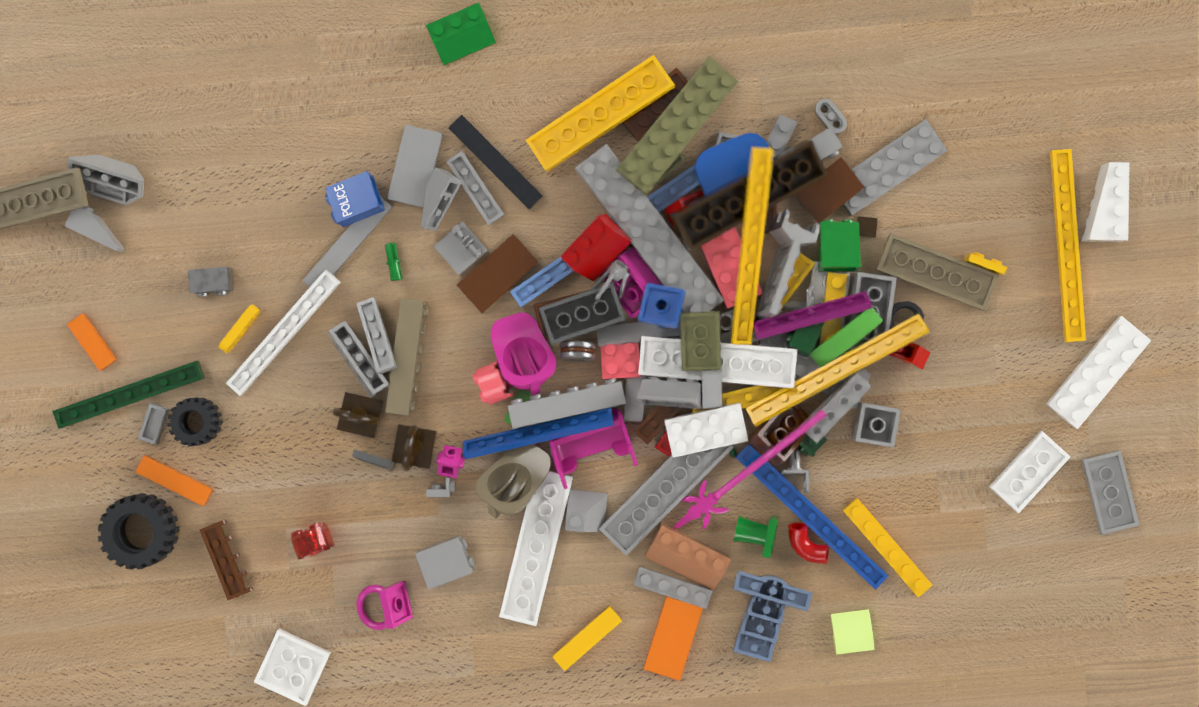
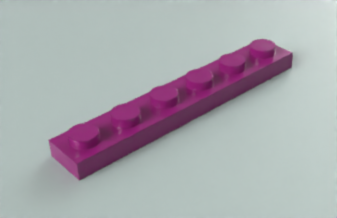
[753,291,872,340]

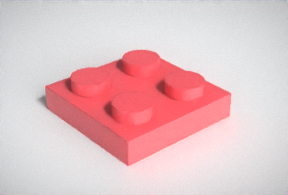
[600,342,641,380]

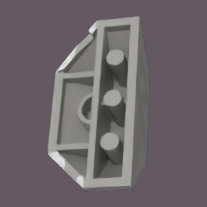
[68,155,144,205]

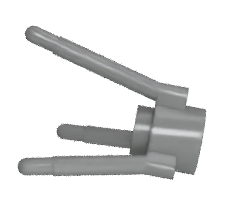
[591,260,630,300]

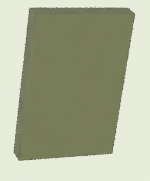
[680,311,721,371]

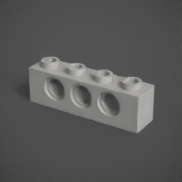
[327,321,389,398]
[800,372,871,443]

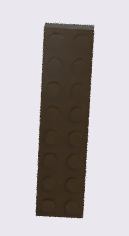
[669,140,829,251]

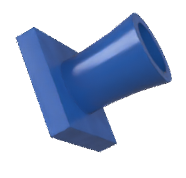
[638,283,686,329]

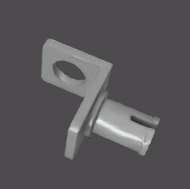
[784,285,815,311]
[781,451,809,493]

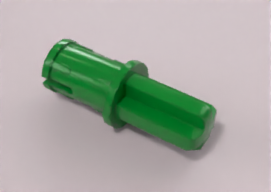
[385,242,403,281]

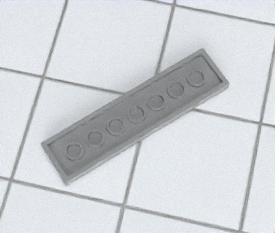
[599,445,734,556]

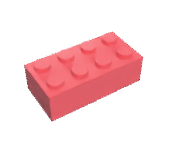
[699,227,763,309]

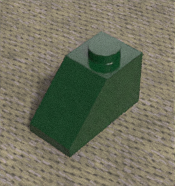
[785,322,825,357]

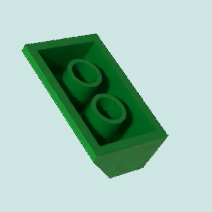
[426,2,496,66]

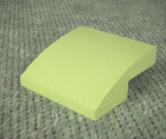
[830,609,875,655]

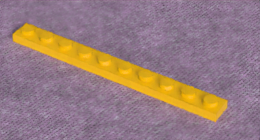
[730,147,773,345]
[1050,149,1086,342]
[746,314,929,426]

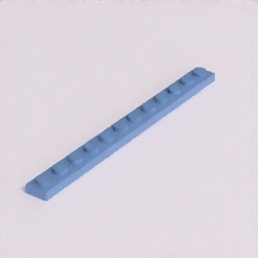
[510,164,700,307]

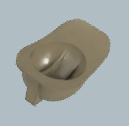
[476,444,551,519]

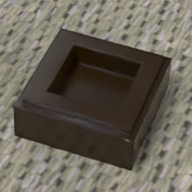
[857,216,878,238]

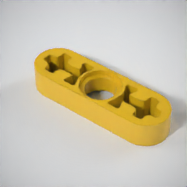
[218,304,261,354]

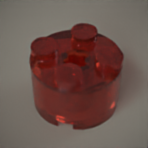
[290,522,335,560]

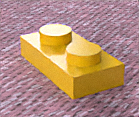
[964,252,1007,275]

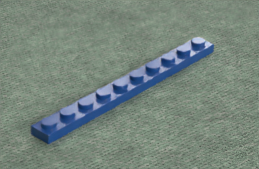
[735,444,888,590]

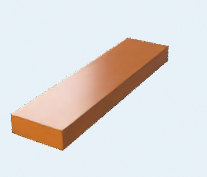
[135,455,214,506]

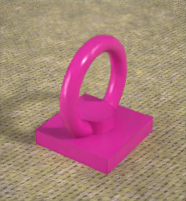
[356,580,413,630]

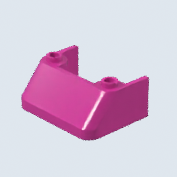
[549,408,638,489]

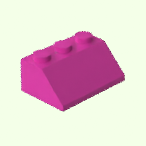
[600,247,661,319]

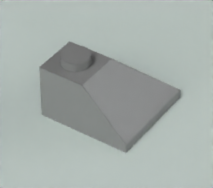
[565,489,608,532]

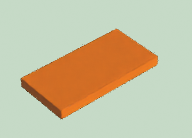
[643,596,703,681]

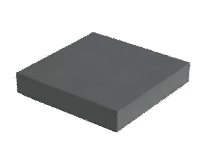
[352,449,396,471]

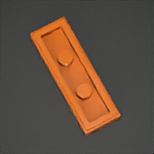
[67,313,117,371]

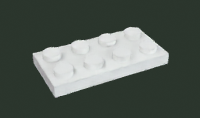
[664,403,748,458]

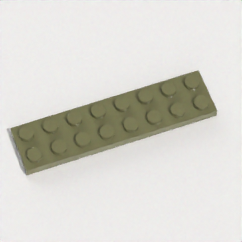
[616,56,738,196]

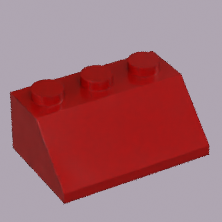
[560,213,632,282]

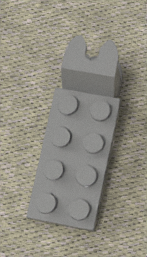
[754,209,820,319]

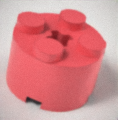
[472,361,513,405]

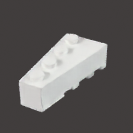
[1081,162,1129,242]

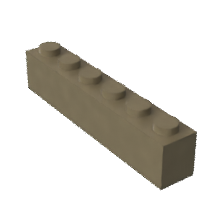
[385,298,429,416]

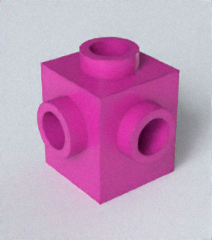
[436,445,465,479]

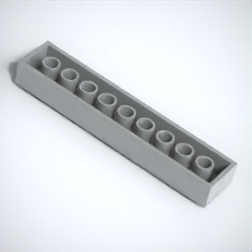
[575,144,724,312]

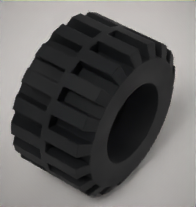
[167,397,223,446]

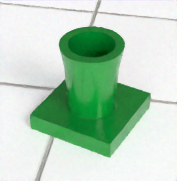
[734,515,779,559]

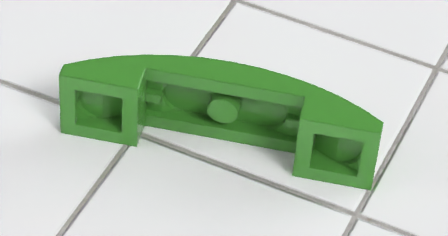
[810,307,883,367]

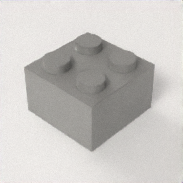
[851,402,901,448]

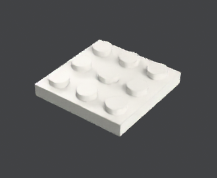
[254,628,331,706]

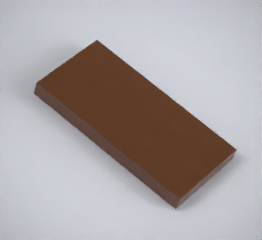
[622,68,688,142]
[457,234,539,314]

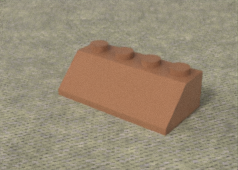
[644,522,731,590]

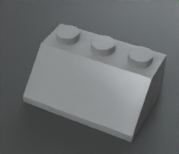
[637,376,702,409]

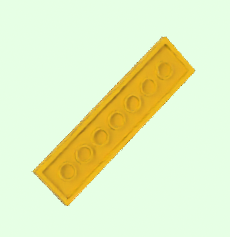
[526,55,675,172]

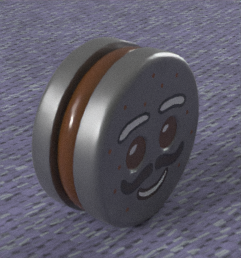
[559,341,596,362]

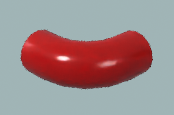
[788,522,829,565]

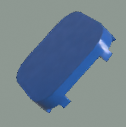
[694,133,773,195]

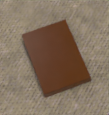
[795,157,865,224]

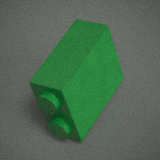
[817,219,861,272]

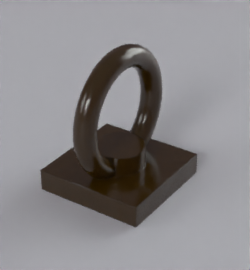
[332,392,384,438]
[392,424,437,471]

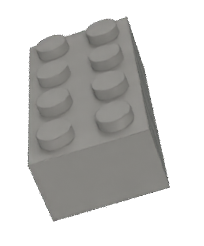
[846,272,897,350]

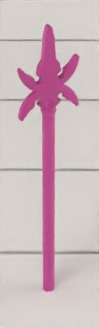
[674,409,827,530]

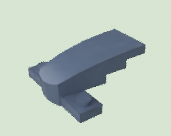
[732,571,813,662]

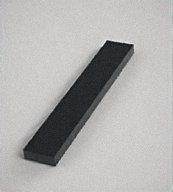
[448,115,543,210]

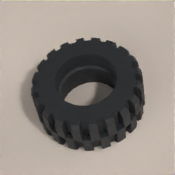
[97,493,179,570]

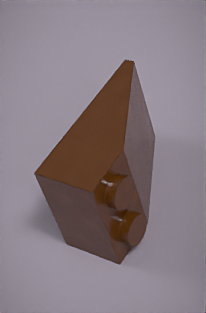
[748,404,809,467]

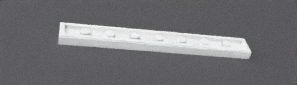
[226,269,341,396]

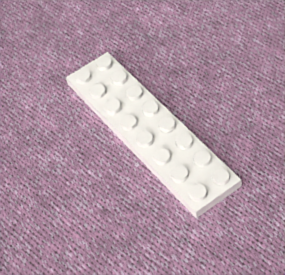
[638,336,797,388]
[499,471,573,626]

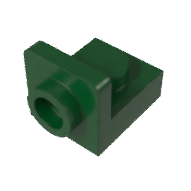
[798,434,827,457]

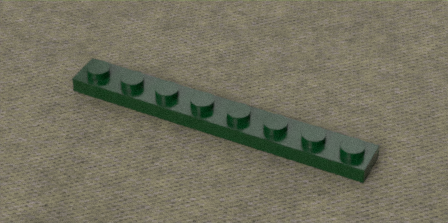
[52,361,205,429]

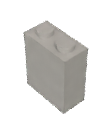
[415,535,475,589]

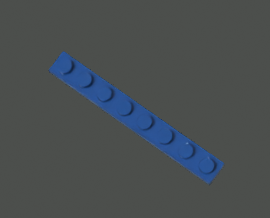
[463,407,614,460]

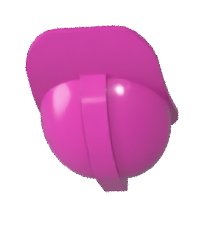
[491,312,556,396]

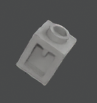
[426,477,455,497]

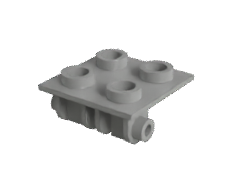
[434,222,488,275]

